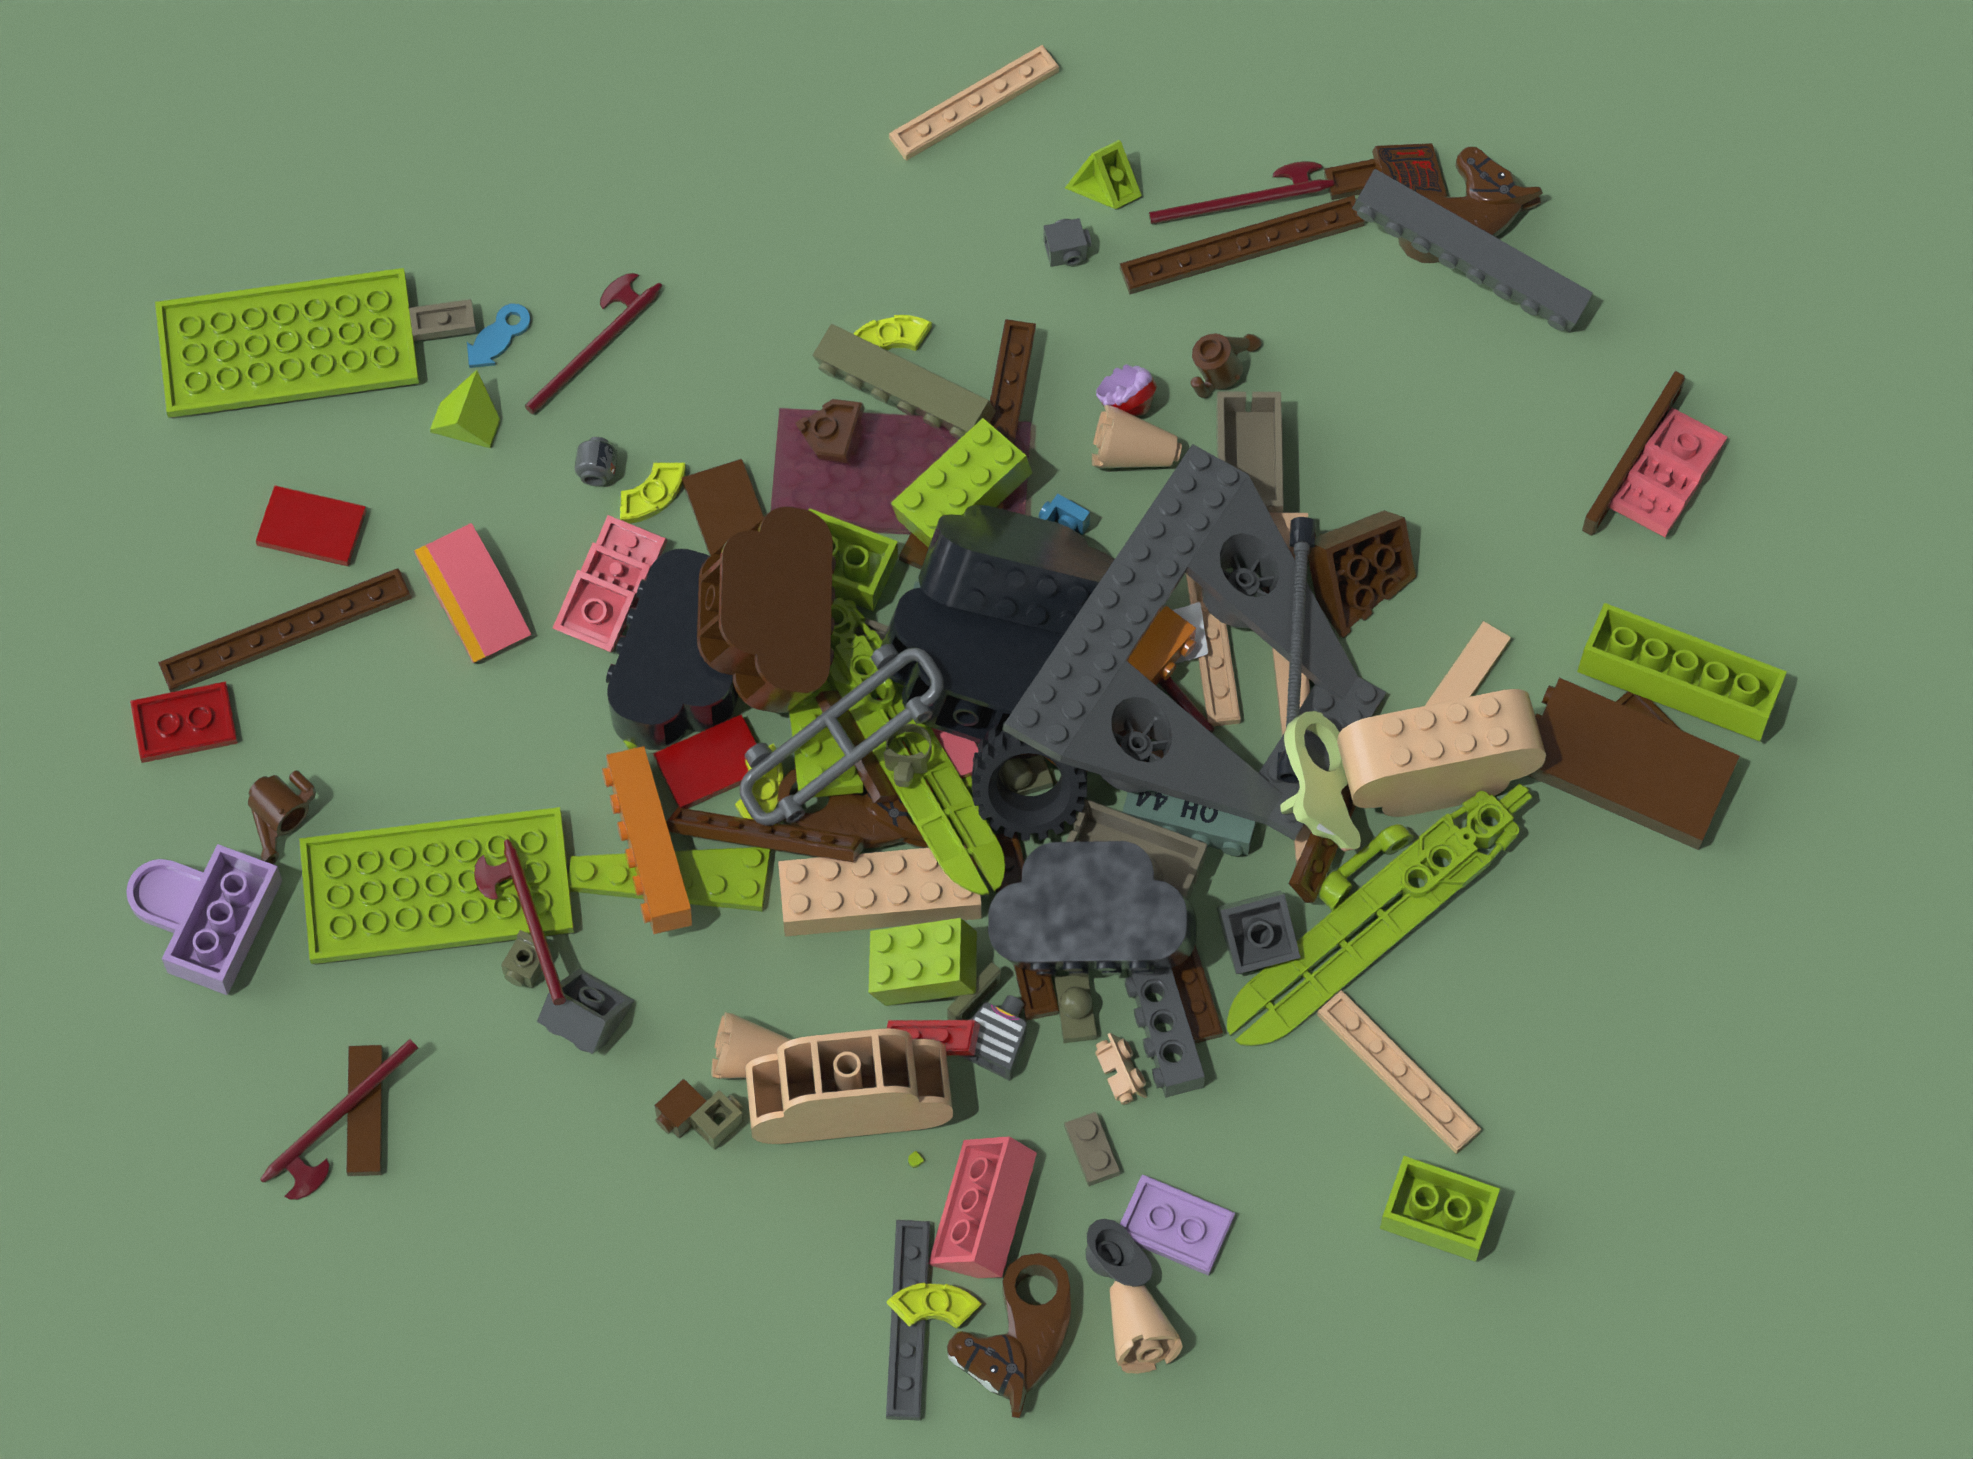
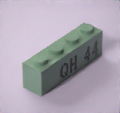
[1122,790,1257,856]

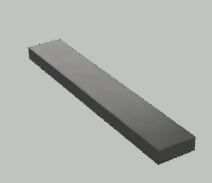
[886,1220,930,1421]

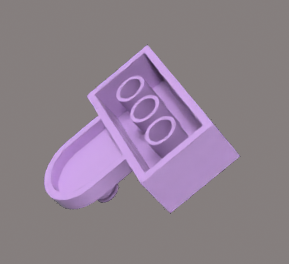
[126,844,282,995]

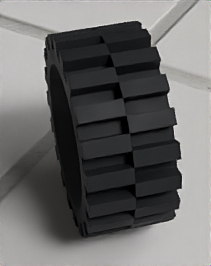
[972,721,1087,841]

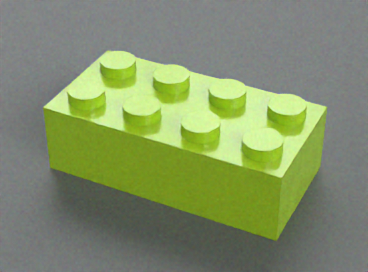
[891,418,1032,548]

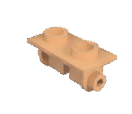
[1095,1033,1147,1105]

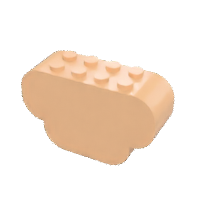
[1337,689,1546,817]
[745,1029,953,1144]

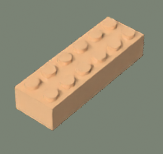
[778,844,981,936]

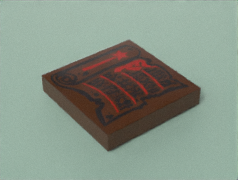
[1372,143,1447,197]

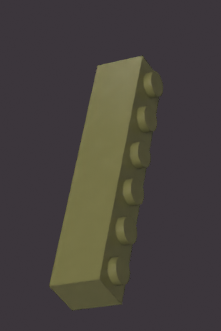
[812,324,996,440]

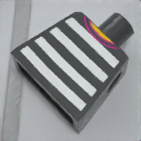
[959,995,1027,1081]

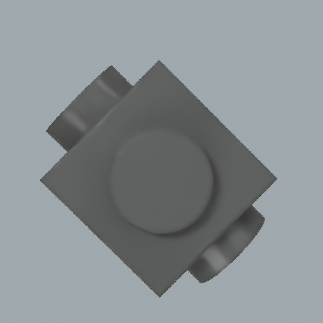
[1043,218,1091,267]

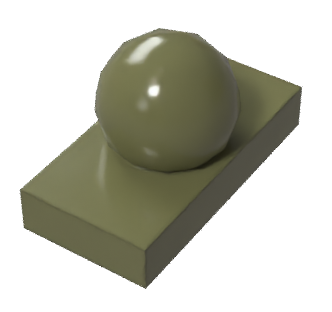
[998,755,1053,795]
[947,962,1001,1020]
[1055,975,1097,1043]

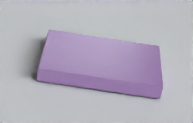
[1120,1174,1235,1276]

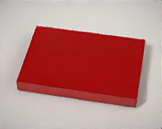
[255,485,367,567]
[130,681,238,763]
[653,715,756,809]

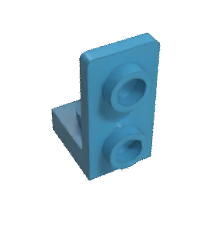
[1038,493,1090,535]

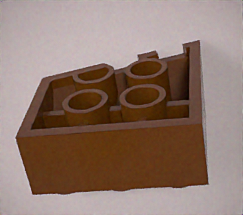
[1308,510,1416,638]

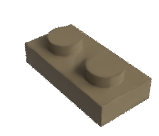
[409,299,476,341]
[1064,1112,1120,1187]

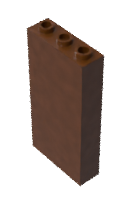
[1527,677,1740,850]

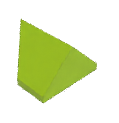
[1065,140,1142,209]
[430,370,500,448]

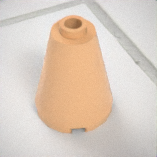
[1091,405,1182,468]
[711,1012,791,1079]
[1109,1281,1183,1374]

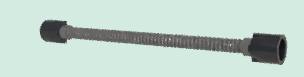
[1276,517,1316,783]

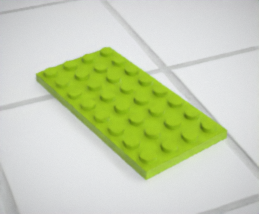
[155,268,419,418]
[299,807,574,964]

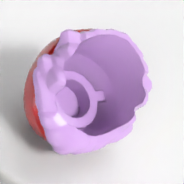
[1096,364,1157,417]

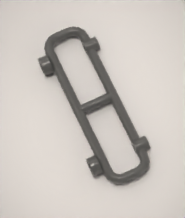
[739,644,944,826]

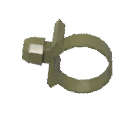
[884,724,932,787]

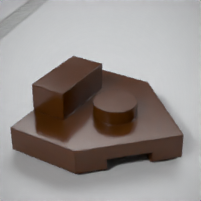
[795,399,865,463]

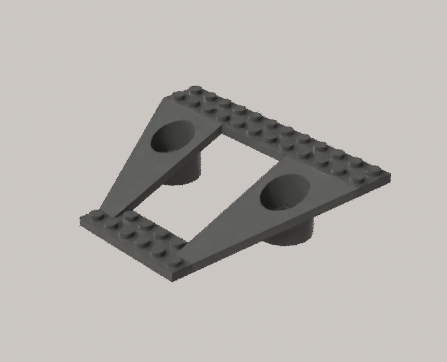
[1003,444,1386,841]

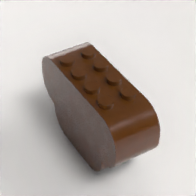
[697,506,836,713]

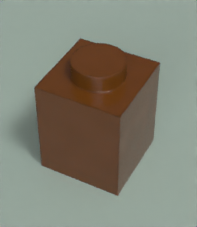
[654,1079,706,1139]

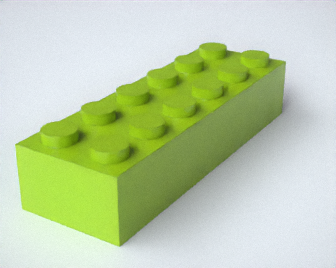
[1577,603,1787,741]

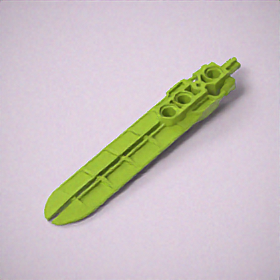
[827,597,1005,895]
[1227,784,1532,1046]

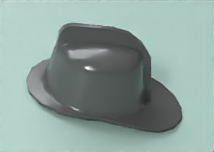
[1085,1219,1152,1287]

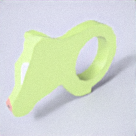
[1280,711,1361,852]

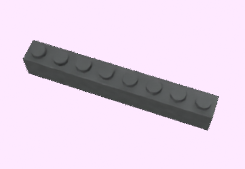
[1352,169,1593,332]

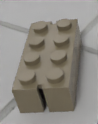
[1216,392,1283,512]
[1066,799,1207,901]

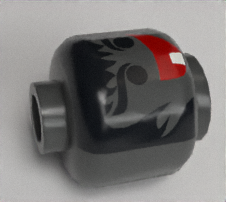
[574,437,618,486]

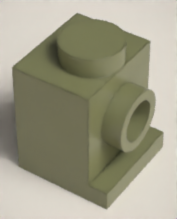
[501,930,551,988]
[690,1090,743,1150]

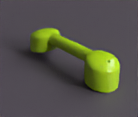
[1318,824,1414,911]

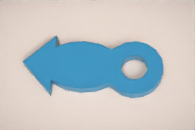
[467,303,531,368]

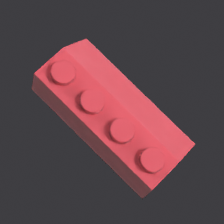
[928,1136,1037,1278]

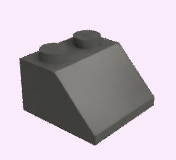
[1216,890,1300,974]
[537,968,634,1054]

